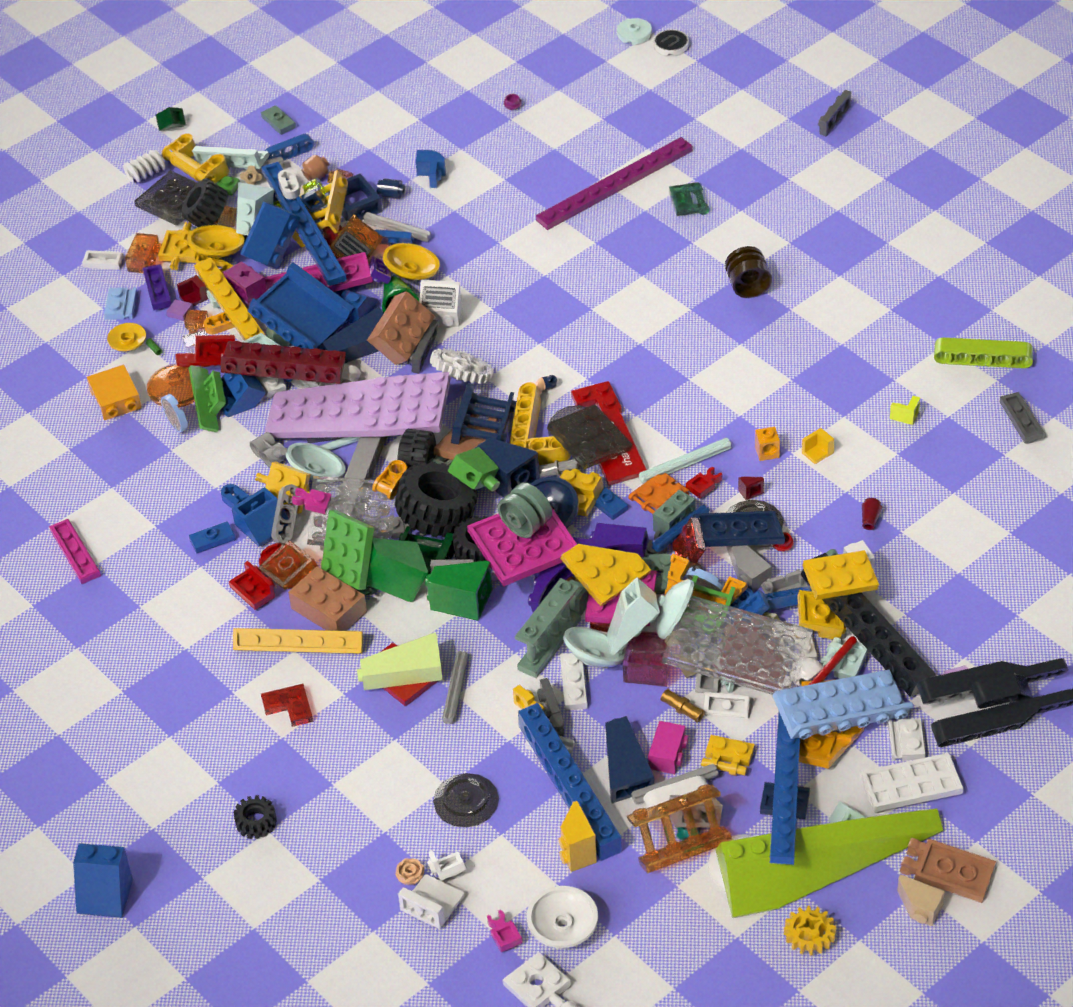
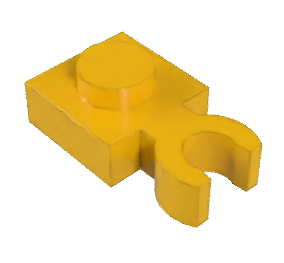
[513,684,545,710]

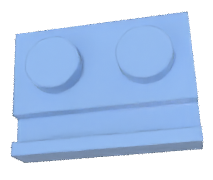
[104,287,137,320]

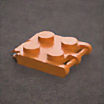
[628,473,689,514]

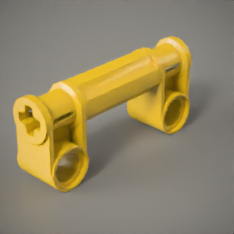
[161,133,229,183]

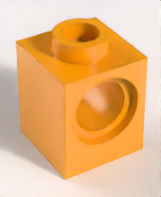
[755,427,780,461]

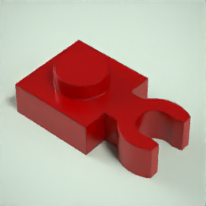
[686,467,722,499]

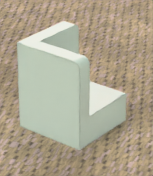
[828,801,866,823]

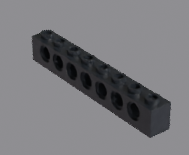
[800,552,936,697]

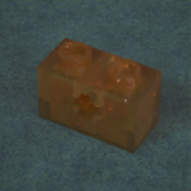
[125,233,162,273]

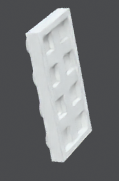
[861,753,963,812]

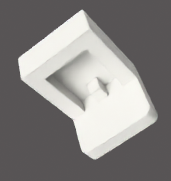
[427,851,466,881]

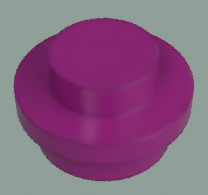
[503,94,522,110]

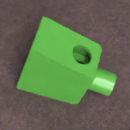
[448,447,500,492]

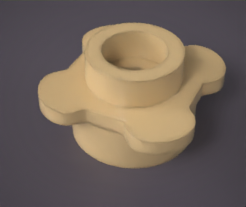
[240,165,262,185]

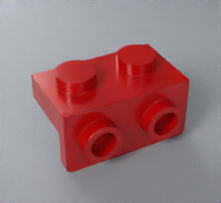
[228,561,275,610]

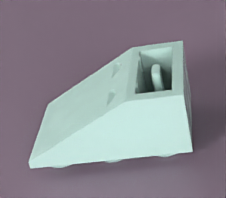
[607,577,660,656]

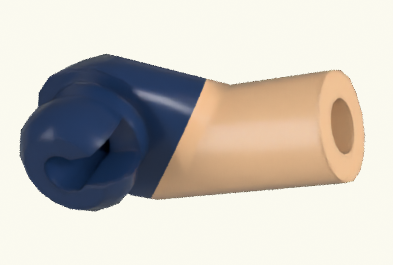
[535,375,557,396]

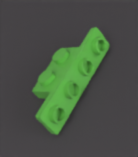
[189,365,226,432]

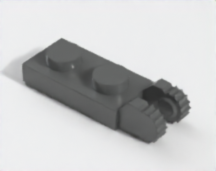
[537,678,565,737]

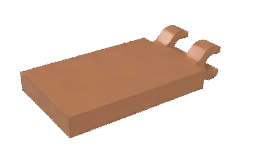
[434,414,498,460]
[900,838,996,903]

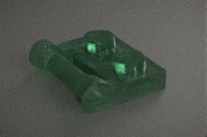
[669,182,710,216]

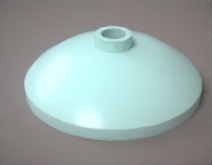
[286,443,346,482]
[656,579,694,640]
[563,627,627,667]

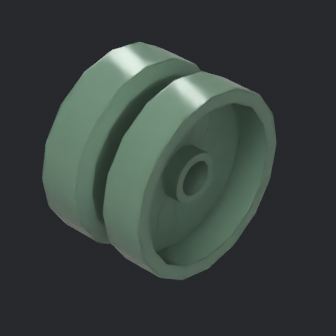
[497,482,552,538]

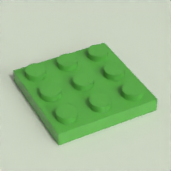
[321,510,374,590]

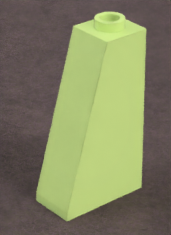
[357,633,443,690]

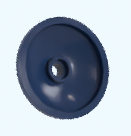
[531,477,579,529]

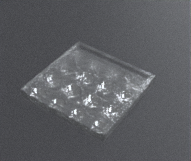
[307,476,395,546]

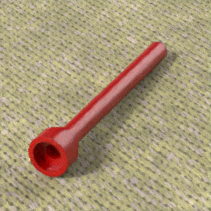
[808,636,857,685]

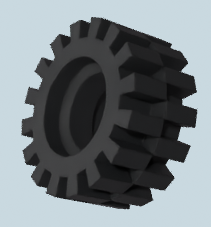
[233,795,277,839]

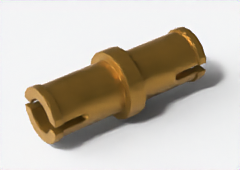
[660,688,705,723]

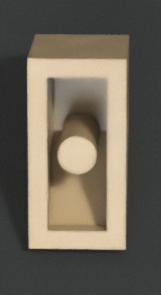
[897,874,945,926]

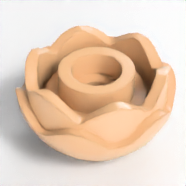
[395,858,424,885]

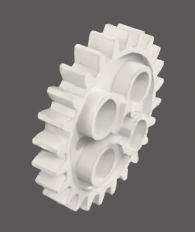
[430,348,494,384]

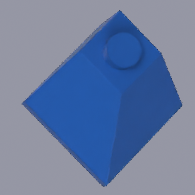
[339,289,379,323]

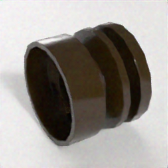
[725,246,772,298]

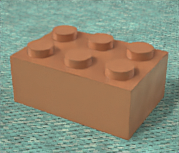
[367,291,435,365]
[288,566,367,631]

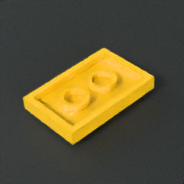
[802,550,879,600]

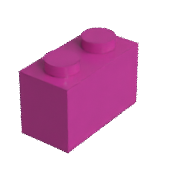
[648,721,689,774]

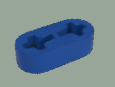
[221,484,249,508]

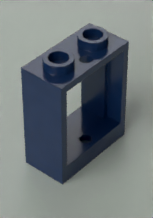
[328,173,382,225]

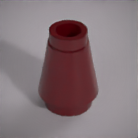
[862,498,882,530]

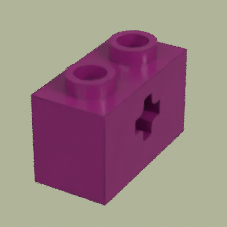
[223,261,267,303]

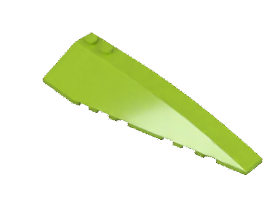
[715,808,943,918]

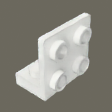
[398,874,464,929]

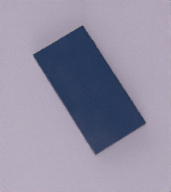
[693,511,785,547]

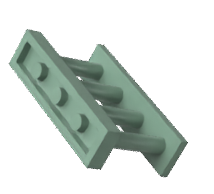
[515,578,581,678]

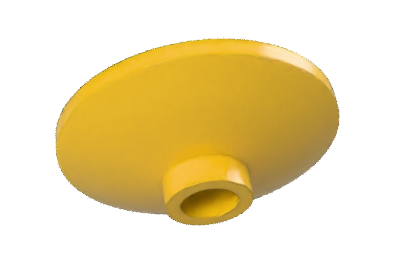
[107,323,146,351]

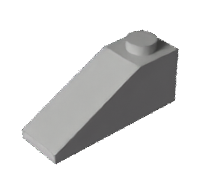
[726,545,772,592]

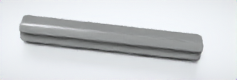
[364,212,431,242]
[443,651,468,724]
[631,764,718,804]

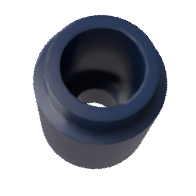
[377,178,405,199]

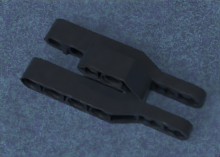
[916,658,1073,747]

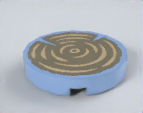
[161,394,188,433]
[686,567,725,592]

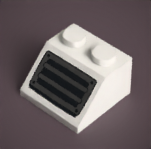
[419,280,462,327]

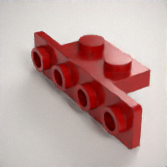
[175,335,235,368]

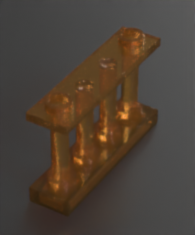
[627,784,733,873]

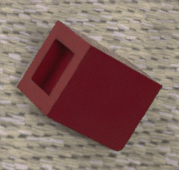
[177,275,208,306]

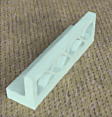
[192,146,269,169]

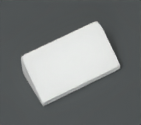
[704,692,750,718]

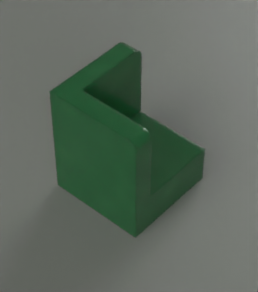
[155,107,186,131]

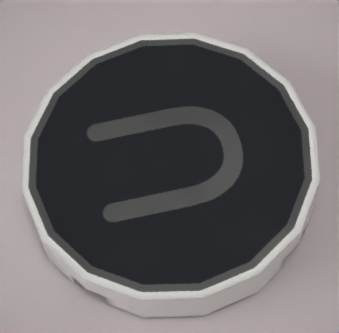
[654,29,689,56]

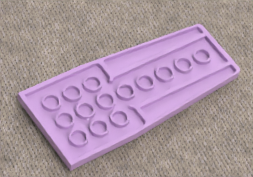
[265,372,451,438]

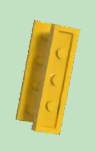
[292,170,348,248]

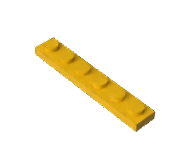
[194,257,265,341]
[233,628,363,653]

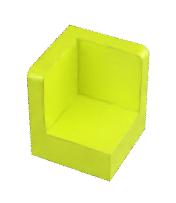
[890,396,920,425]

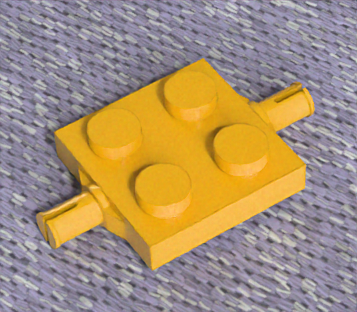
[158,222,197,270]
[255,461,311,514]

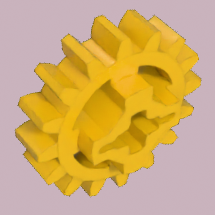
[784,906,836,955]

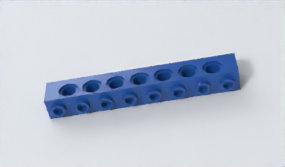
[518,703,621,861]

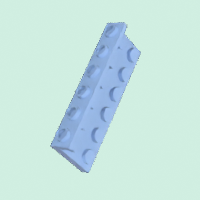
[772,670,914,739]

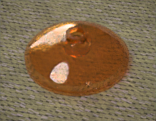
[147,363,195,408]

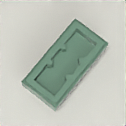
[261,105,296,135]

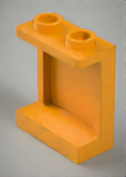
[87,364,141,420]

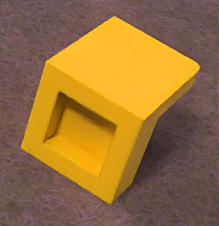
[802,428,834,464]

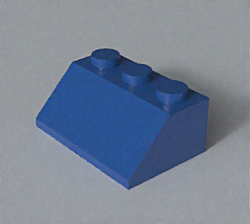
[240,202,301,269]

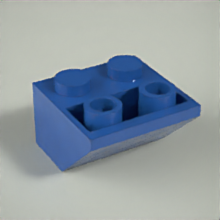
[221,373,266,417]
[231,487,289,547]

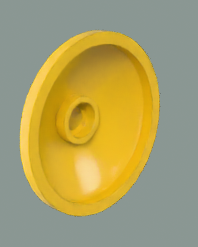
[187,225,244,258]
[383,243,440,280]

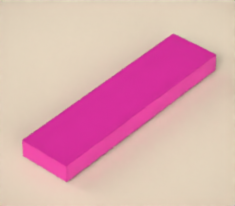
[49,519,101,584]

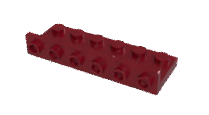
[221,341,346,384]

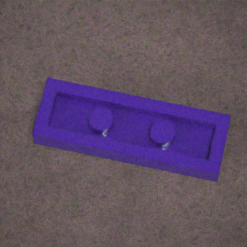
[369,255,391,284]
[143,264,171,310]

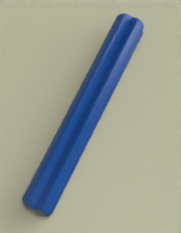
[651,505,710,552]

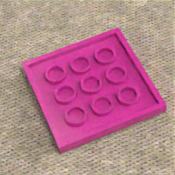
[467,505,577,587]

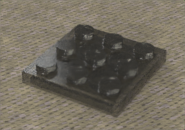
[134,170,197,226]
[547,404,632,470]

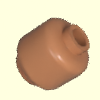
[301,155,329,182]

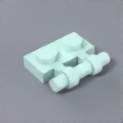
[820,637,868,679]

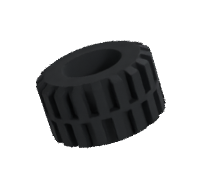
[181,178,228,227]
[397,428,436,470]
[453,516,488,562]

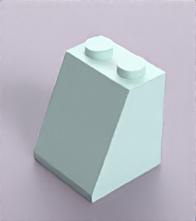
[236,182,274,235]

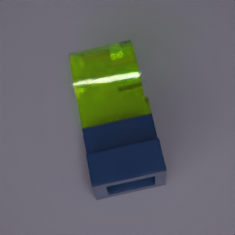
[301,178,326,213]

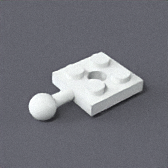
[503,952,577,1007]

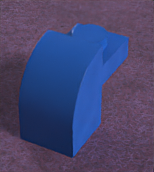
[415,150,446,188]

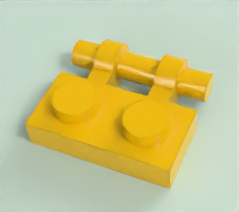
[701,735,755,776]

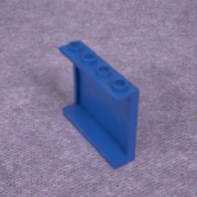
[248,262,354,349]

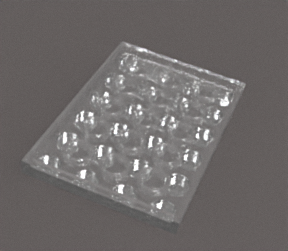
[662,595,813,695]

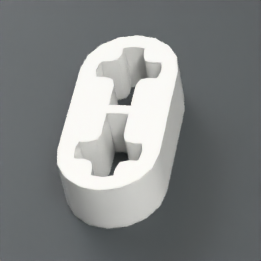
[278,169,300,199]

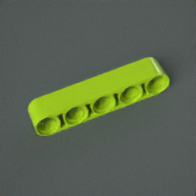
[934,337,1033,368]

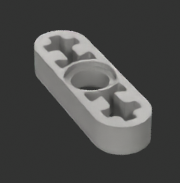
[271,484,300,544]

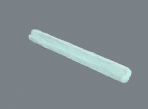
[639,438,731,484]

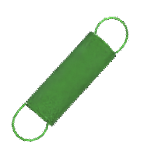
[145,338,164,356]

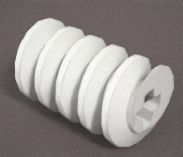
[123,150,165,182]

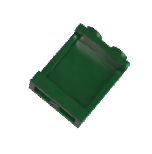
[399,526,454,575]

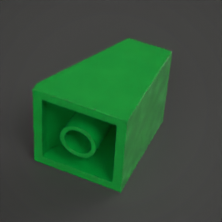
[366,538,428,602]
[425,561,493,621]

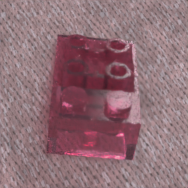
[623,631,673,687]

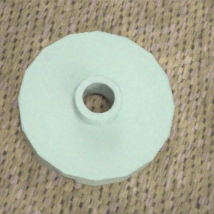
[617,18,652,45]

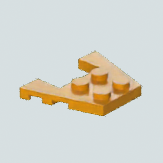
[664,553,748,634]
[799,726,865,768]

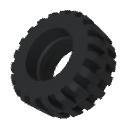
[395,462,478,537]

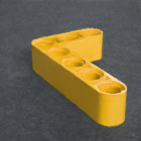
[510,382,571,465]

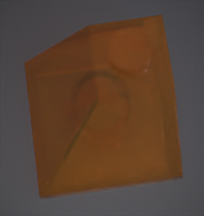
[259,540,318,589]

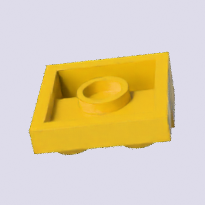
[553,468,604,517]
[797,590,846,639]

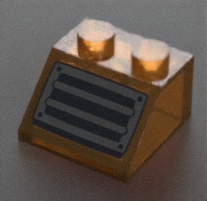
[329,214,384,260]

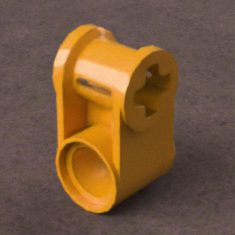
[372,460,407,500]

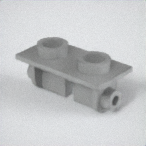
[760,569,808,594]

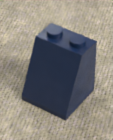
[475,438,540,498]

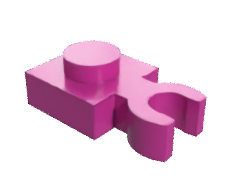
[292,488,331,514]
[487,910,522,952]

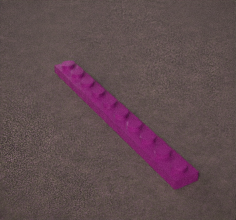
[536,137,693,230]

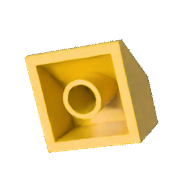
[558,801,597,872]

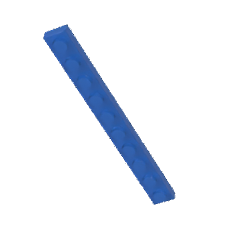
[261,161,347,286]
[770,711,800,865]

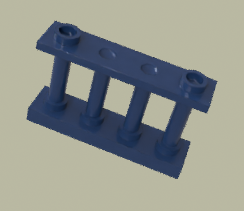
[451,383,517,445]

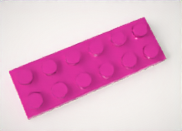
[258,252,373,298]

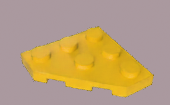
[560,544,651,607]

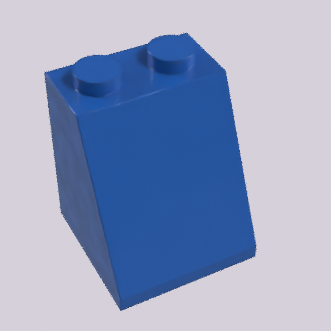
[73,843,133,918]

